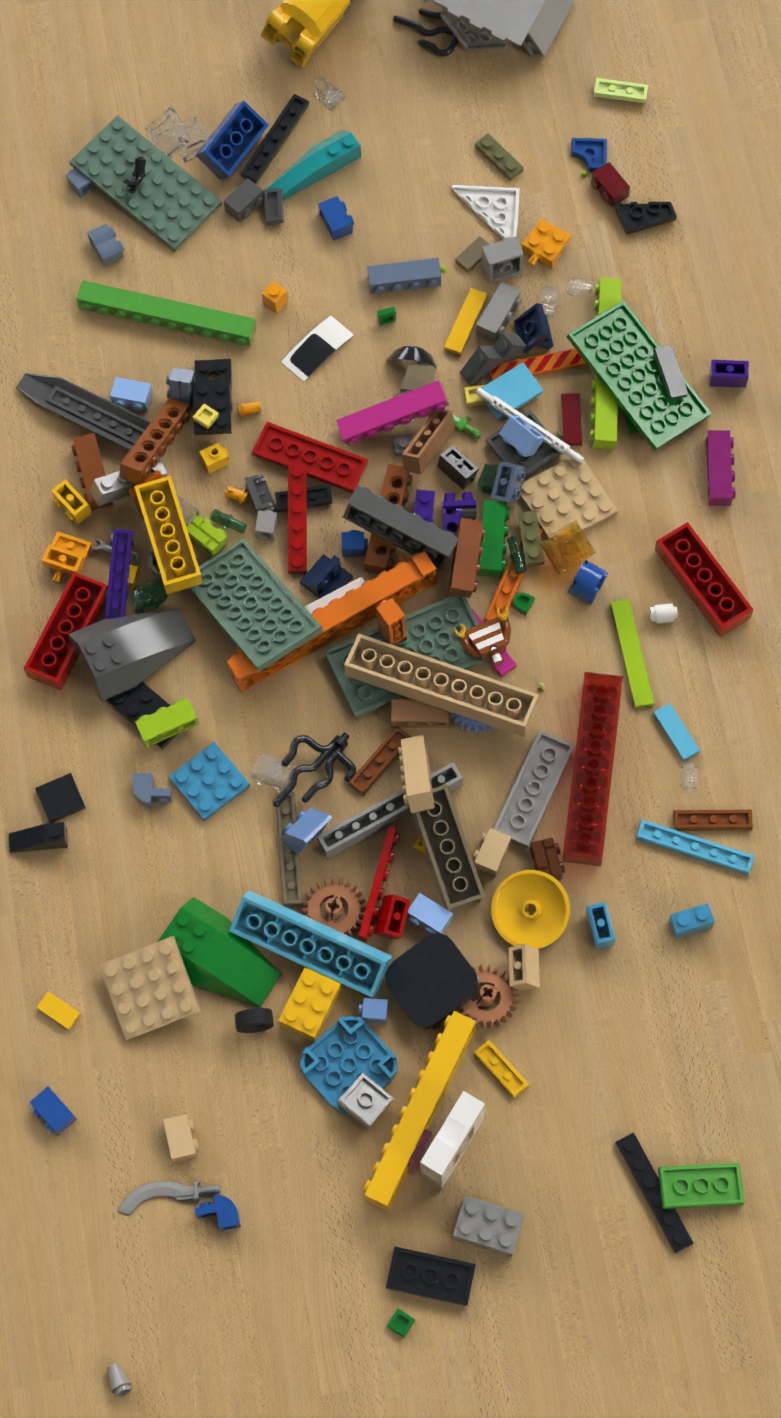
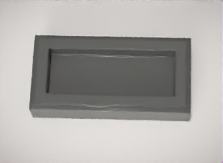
[264,188,284,226]

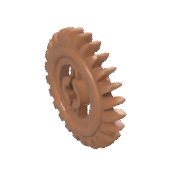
[302,877,366,937]
[459,964,519,1029]

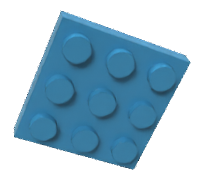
[169,742,250,821]

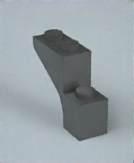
[459,333,527,385]

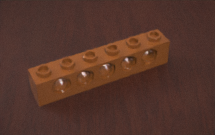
[120,397,191,485]
[364,464,413,574]

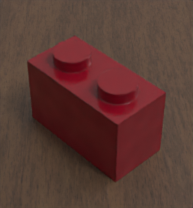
[591,162,630,207]

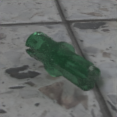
[210,509,247,533]
[507,536,527,574]

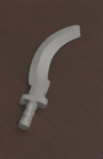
[119,1181,221,1215]

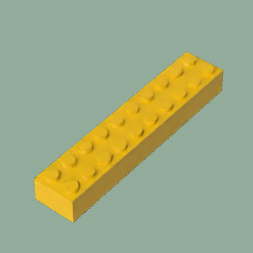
[363,1011,476,1212]

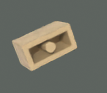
[473,828,512,877]
[509,944,540,991]
[163,1114,200,1163]

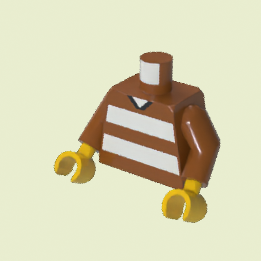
[452,606,511,666]

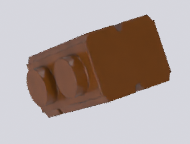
[530,838,565,880]

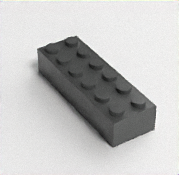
[343,485,459,570]

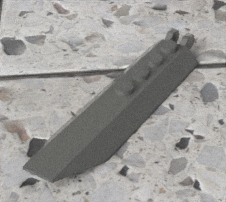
[16,373,151,450]

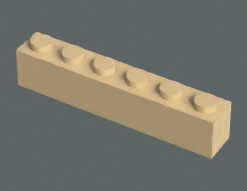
[398,735,435,813]

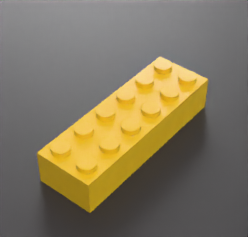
[134,476,203,594]

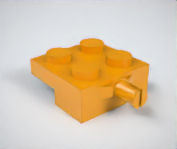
[522,218,571,269]
[42,531,93,584]

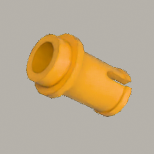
[237,401,261,417]
[225,486,250,504]

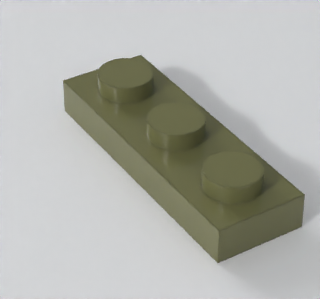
[475,133,524,181]
[518,510,544,567]

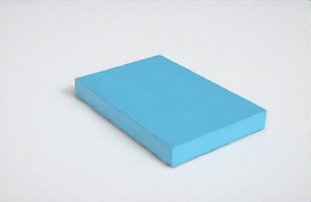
[481,363,544,420]

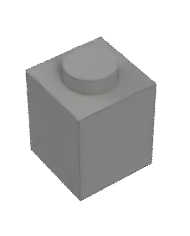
[255,510,278,541]

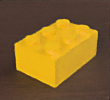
[278,967,342,1042]

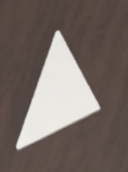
[452,185,520,240]

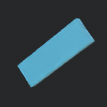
[653,703,700,761]

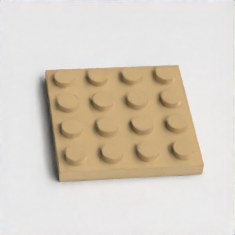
[520,453,618,548]
[99,936,201,1040]

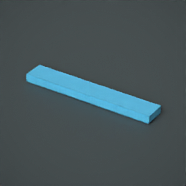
[636,820,755,875]

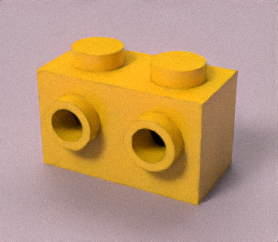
[51,479,92,525]

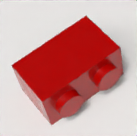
[374,894,411,940]

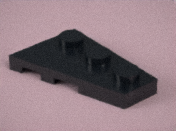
[614,202,677,235]

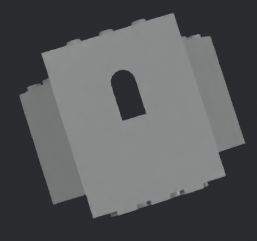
[422,0,575,57]

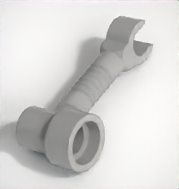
[91,539,140,566]

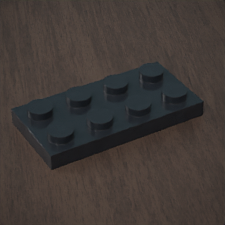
[106,681,177,750]
[386,1246,476,1306]

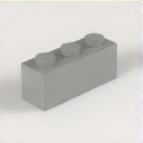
[476,282,522,342]

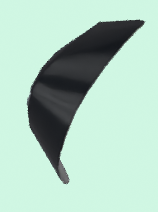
[386,345,437,368]

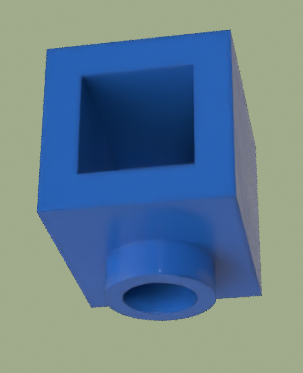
[341,530,368,557]

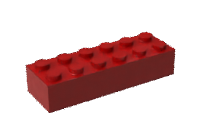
[655,522,753,637]
[23,572,108,691]

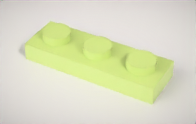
[594,78,648,104]

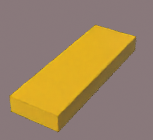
[474,1039,529,1098]

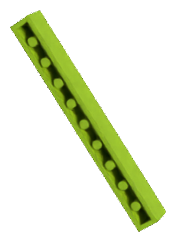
[589,277,622,450]

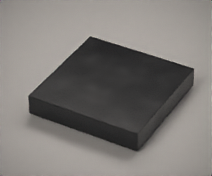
[35,773,86,823]

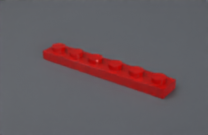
[288,463,307,573]
[358,825,400,942]

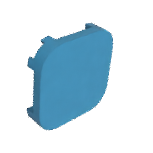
[300,1016,398,1114]

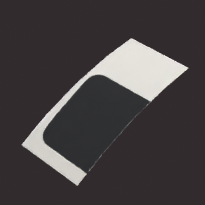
[281,316,353,381]

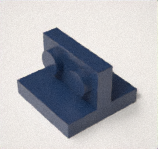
[514,303,553,353]
[300,554,353,598]

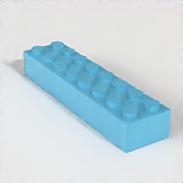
[229,891,392,997]

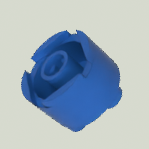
[567,560,608,604]

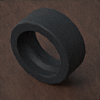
[235,1008,274,1033]

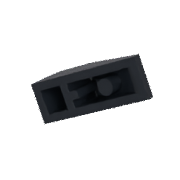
[9,822,68,853]

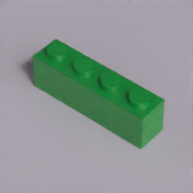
[478,500,510,578]

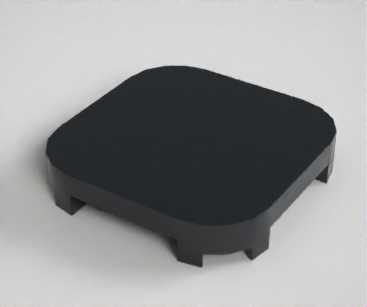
[385,933,481,1030]

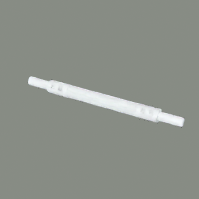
[475,387,584,464]

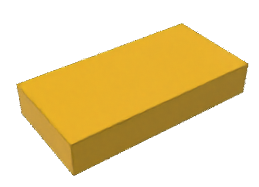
[36,991,81,1030]

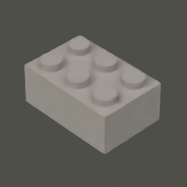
[453,1196,524,1257]

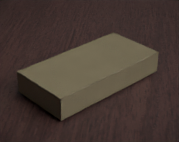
[455,236,488,272]

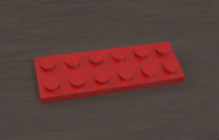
[252,422,368,493]

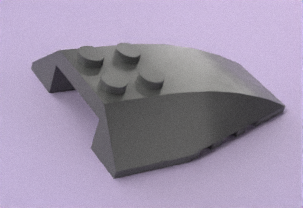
[68,608,196,702]

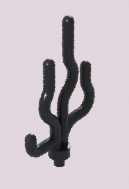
[393,8,459,57]
[273,732,356,807]

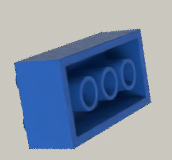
[195,100,269,180]

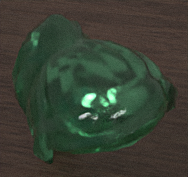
[132,578,168,614]

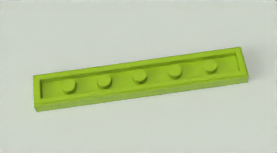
[610,599,654,709]

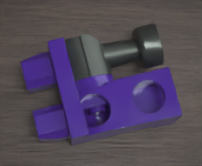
[442,492,477,536]

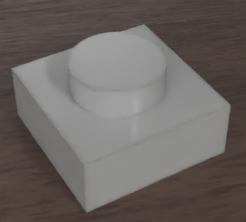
[393,434,412,456]

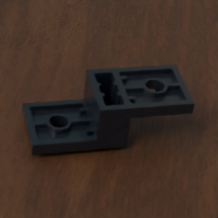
[193,359,233,435]

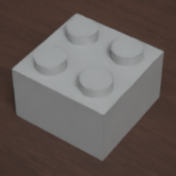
[482,236,524,283]

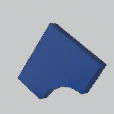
[571,138,607,172]

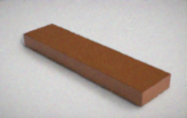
[348,726,411,796]
[673,810,753,831]

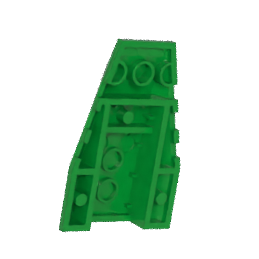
[158,897,282,1008]

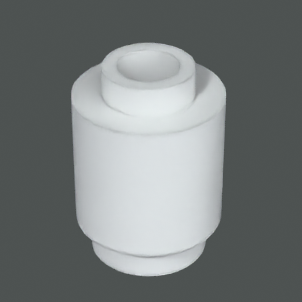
[650,603,678,624]

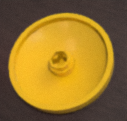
[491,870,571,949]

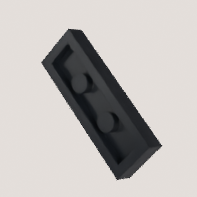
[275,484,333,512]

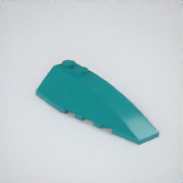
[263,130,361,200]

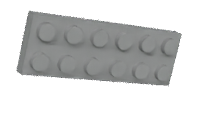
[493,730,575,848]

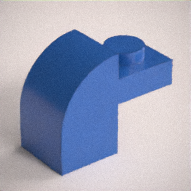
[195,1195,241,1231]

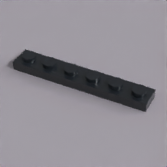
[241,94,309,184]
[615,1132,693,1253]

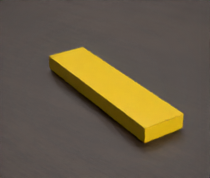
[444,288,488,356]

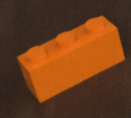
[376,598,407,645]

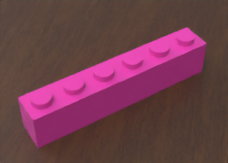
[336,380,449,445]

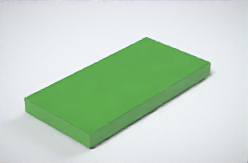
[658,1163,745,1209]

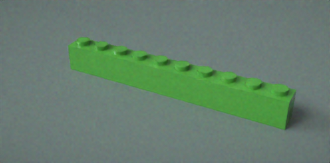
[76,280,256,346]

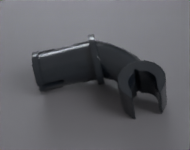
[122,156,147,194]

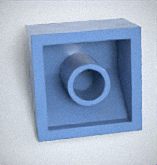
[281,808,332,855]

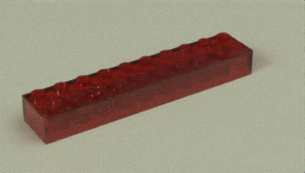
[562,672,623,866]

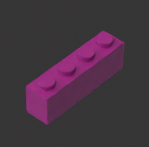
[706,430,736,506]

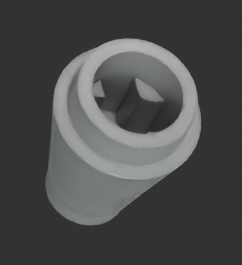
[107,1363,131,1397]

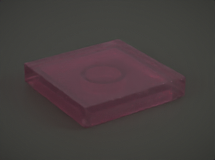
[407,1129,433,1176]

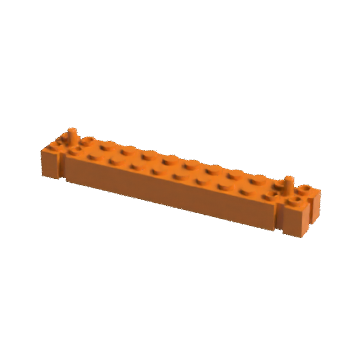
[227,551,437,693]

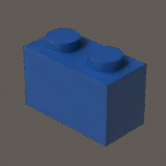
[318,196,354,241]
[30,1086,77,1136]

